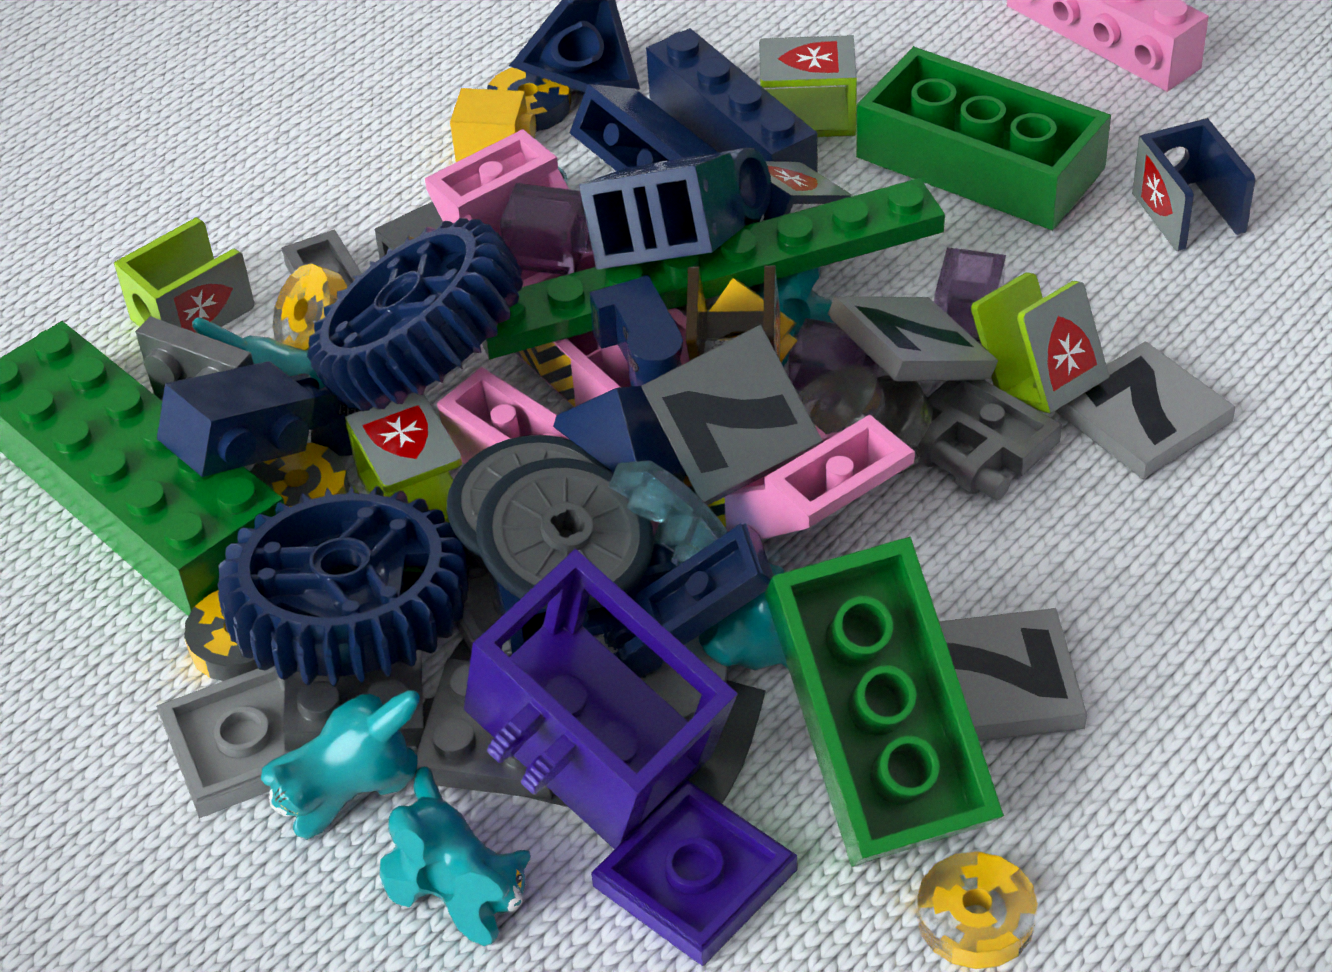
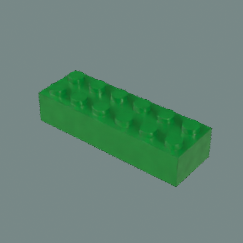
[0,321,285,616]

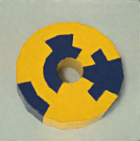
[487,68,572,132]

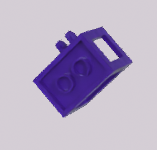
[464,548,738,850]

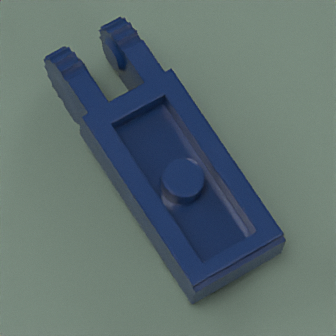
[602,523,773,678]

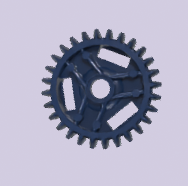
[307,218,523,411]
[218,485,469,687]

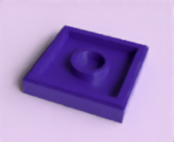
[591,780,798,966]

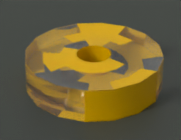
[272,264,347,350]
[916,851,1038,969]

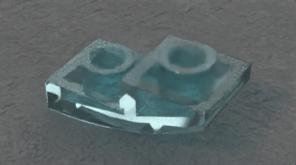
[608,461,728,566]

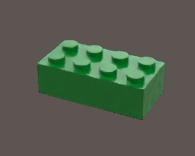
[856,46,1111,231]
[765,536,1004,867]

